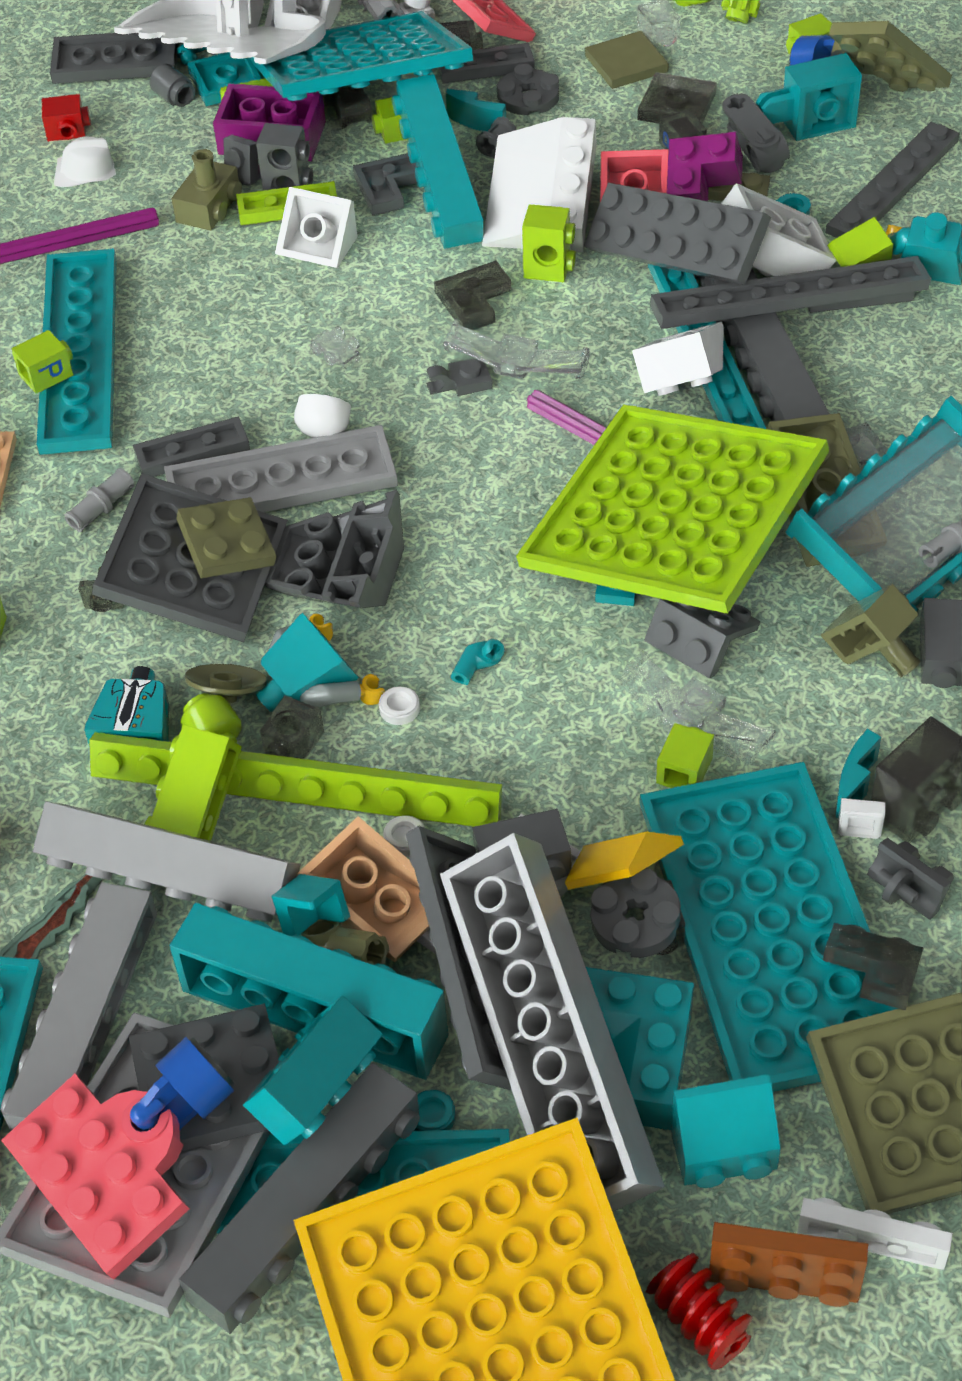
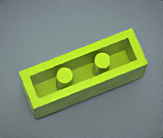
[144,725,242,841]

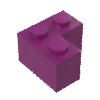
[667,132,743,201]

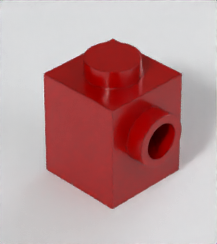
[42,94,91,141]

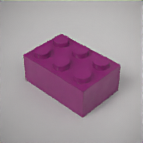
[213,83,326,162]

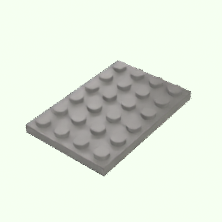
[0,1012,271,1318]

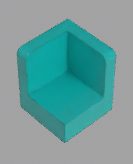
[271,874,350,936]

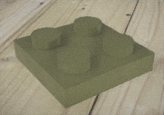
[176,497,276,578]

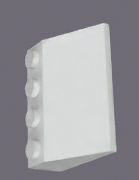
[482,117,597,252]

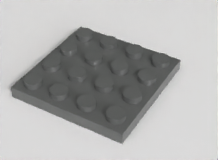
[92,473,287,642]

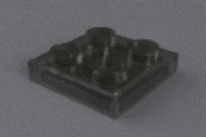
[637,72,717,131]

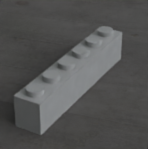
[32,801,301,922]
[1,882,157,1131]

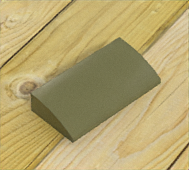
[766,413,887,567]

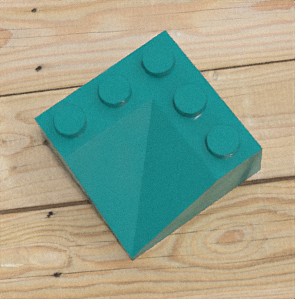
[586,967,694,1130]

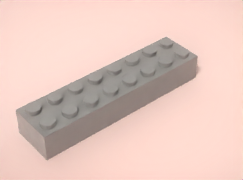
[440,833,665,1212]

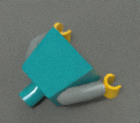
[256,613,385,713]

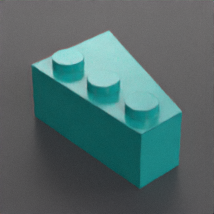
[243,995,383,1146]

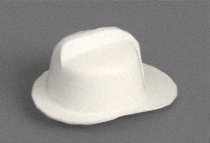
[54,136,116,187]

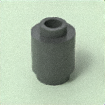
[150,64,195,107]

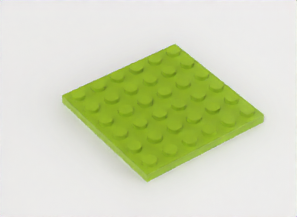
[516,404,829,614]

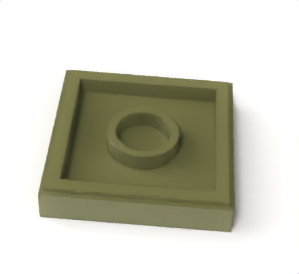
[585,31,669,89]

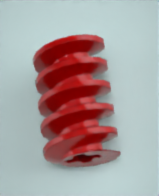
[646,1253,753,1370]

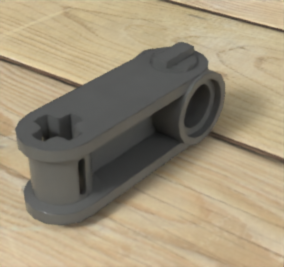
[722,93,790,173]

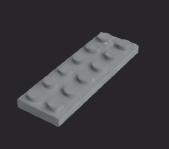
[164,425,398,512]

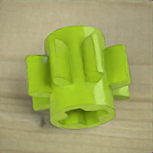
[721,0,760,24]

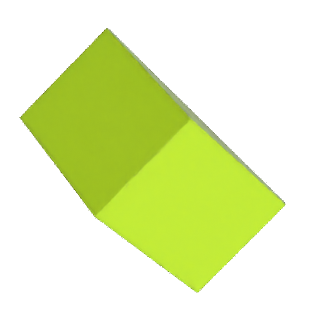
[827,217,893,267]

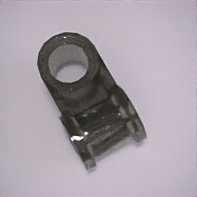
[332,85,373,129]

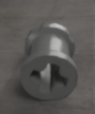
[476,117,517,159]

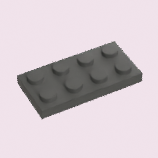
[50,33,177,84]

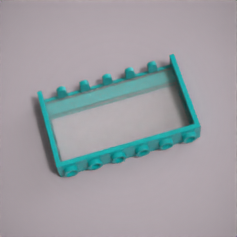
[785,396,962,612]

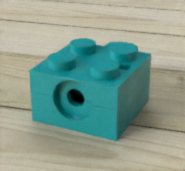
[756,53,862,141]

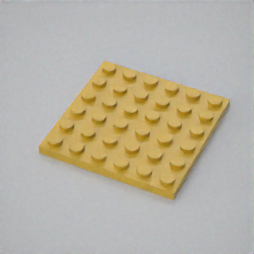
[294,1117,675,1381]

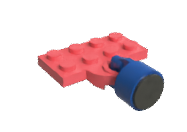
[1,1037,235,1279]

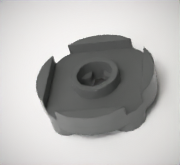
[497,64,559,115]
[590,868,681,958]

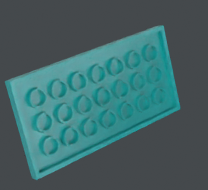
[640,762,900,1092]

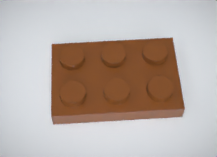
[708,1222,869,1307]

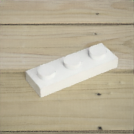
[797,1198,953,1270]

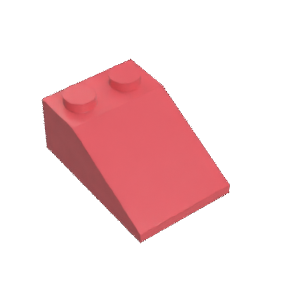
[600,149,668,202]

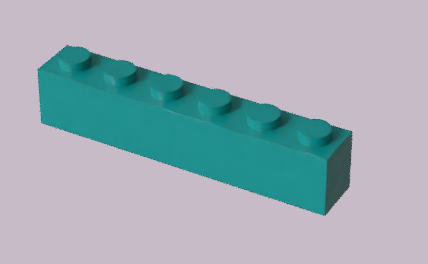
[392,74,483,249]

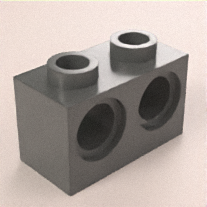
[256,123,313,190]

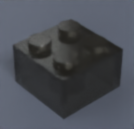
[871,716,962,843]

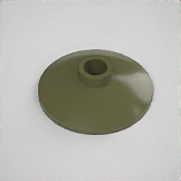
[185,664,266,703]

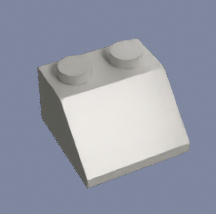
[632,321,724,396]

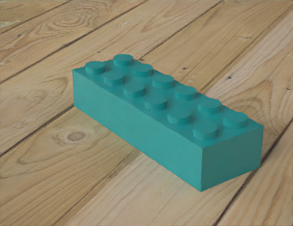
[169,902,449,1080]

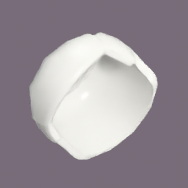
[294,394,351,438]

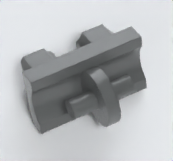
[867,837,954,920]

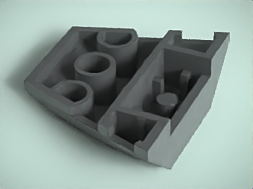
[265,489,404,609]

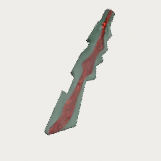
[0,874,103,959]

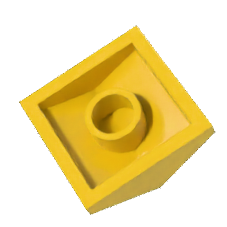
[565,832,684,890]

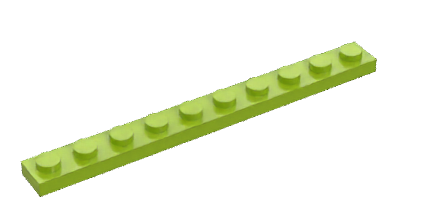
[89,732,503,827]

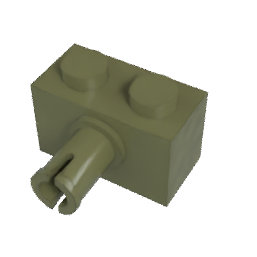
[171,149,242,231]
[821,584,921,678]

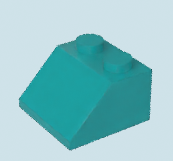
[671,1074,781,1188]

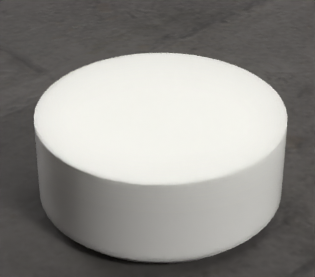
[379,686,420,725]
[383,815,425,857]

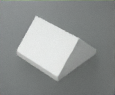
[275,187,357,268]

